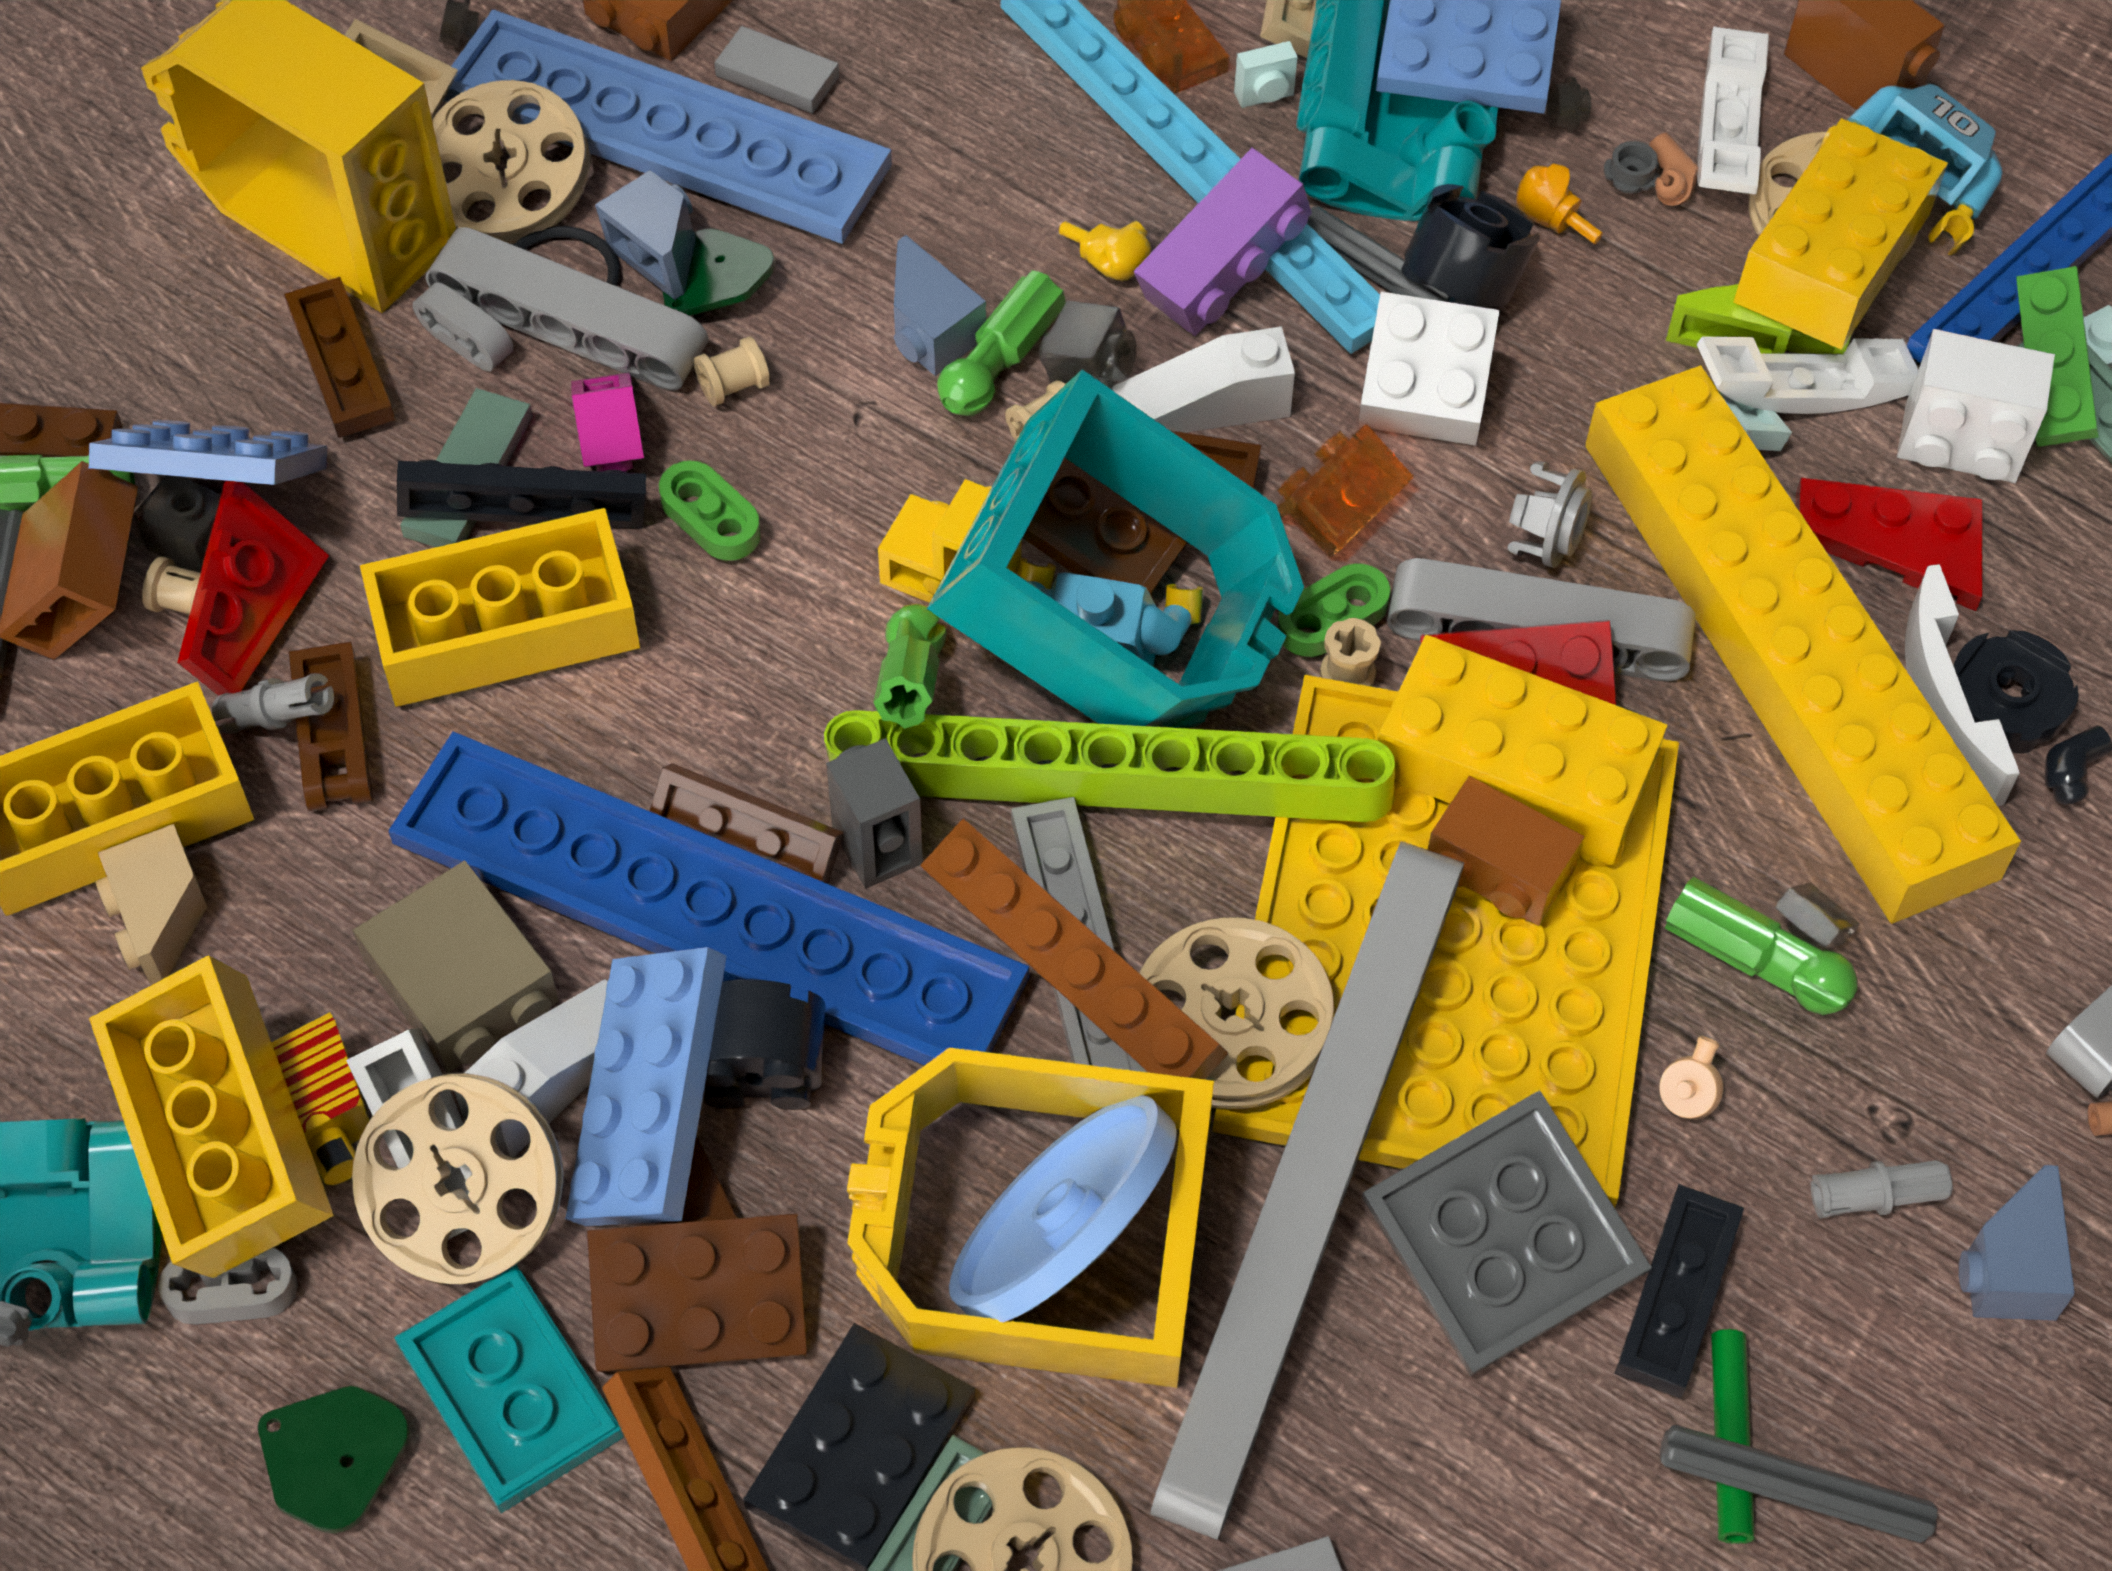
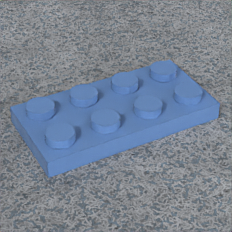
[565,947,727,1226]

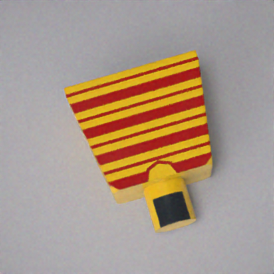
[271,1012,370,1185]

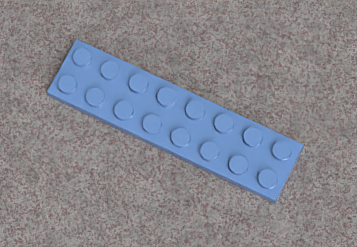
[443,9,892,244]

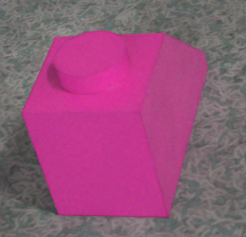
[571,372,644,472]

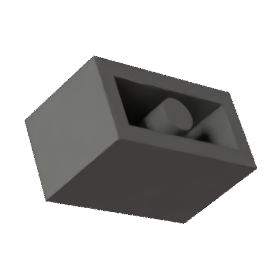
[826,738,923,889]

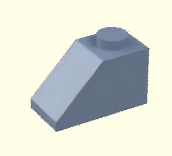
[595,170,696,300]
[894,235,986,376]
[1959,1165,2075,1321]

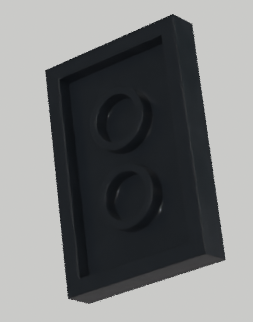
[743,1323,976,1571]

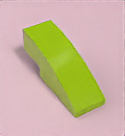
[1665,284,1851,354]

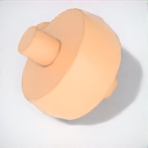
[1659,1036,1723,1120]

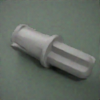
[1811,1160,1953,1218]

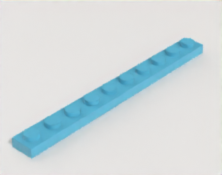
[1001,0,1380,354]

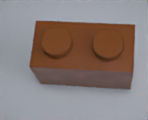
[1427,776,1585,926]

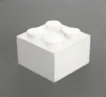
[1358,292,1500,446]
[1897,329,2055,483]

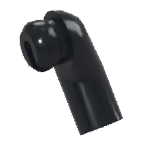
[2044,725,2112,805]

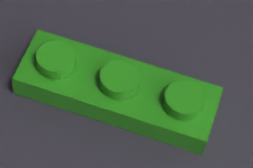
[2016,266,2099,447]

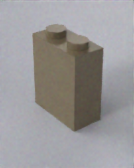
[352,860,559,1073]

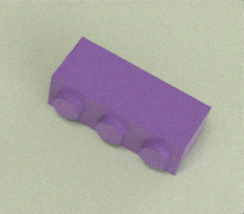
[1134,148,1312,337]

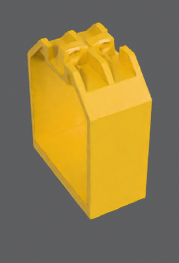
[141,0,456,313]
[847,1048,1214,1388]

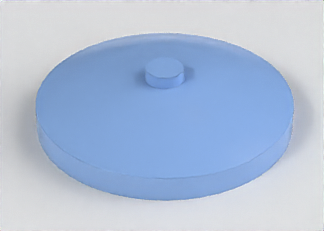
[949,1095,1176,1323]

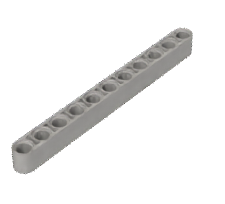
[1150,841,1464,1540]

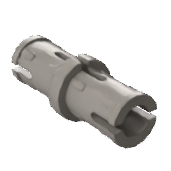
[212,673,334,734]

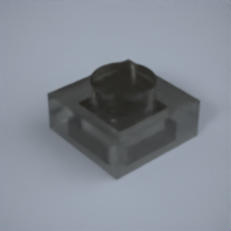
[1775,882,1860,949]

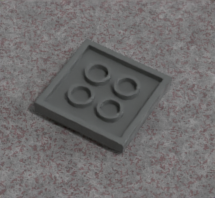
[1362,1090,1652,1376]

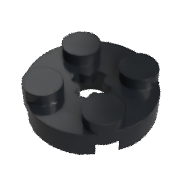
[1953,630,2079,754]

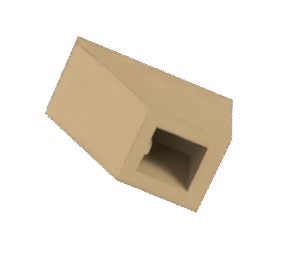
[95,824,207,985]

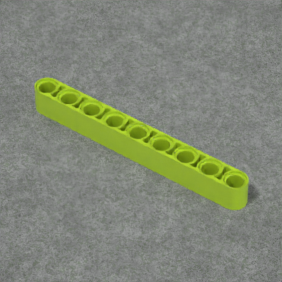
[824,710,1395,822]

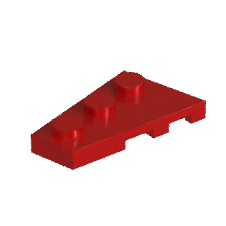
[1796,477,1982,611]
[177,481,329,696]
[1420,620,1616,705]

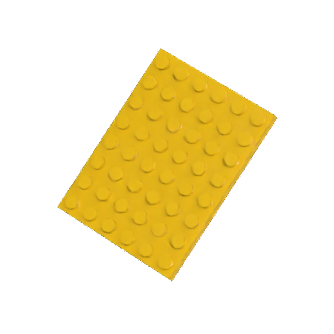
[1213,675,1679,1208]

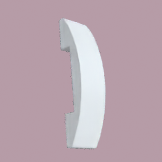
[1697,27,1769,194]
[1697,337,1918,414]
[1905,564,2020,806]

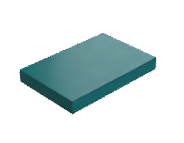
[394,1265,624,1514]

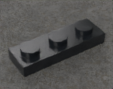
[1614,1184,1744,1399]

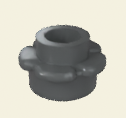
[1604,141,1659,194]

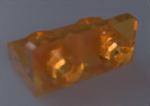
[1113,0,1230,95]
[1276,423,1414,558]

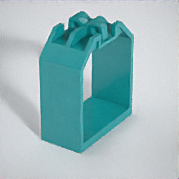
[927,369,1304,728]

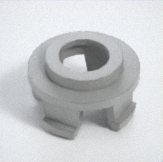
[1508,461,1592,568]

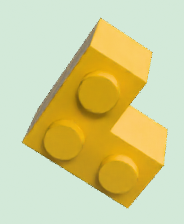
[878,479,1021,603]

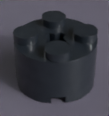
[1401,184,1540,307]
[703,979,826,1110]

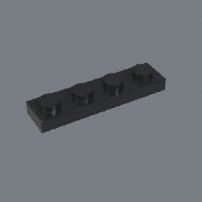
[397,460,646,529]

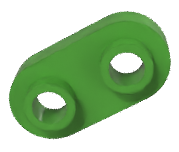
[659,461,761,560]
[1277,564,1390,657]

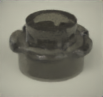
[439,0,480,52]
[1546,77,1591,133]

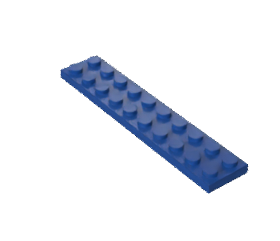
[388,731,1030,1066]

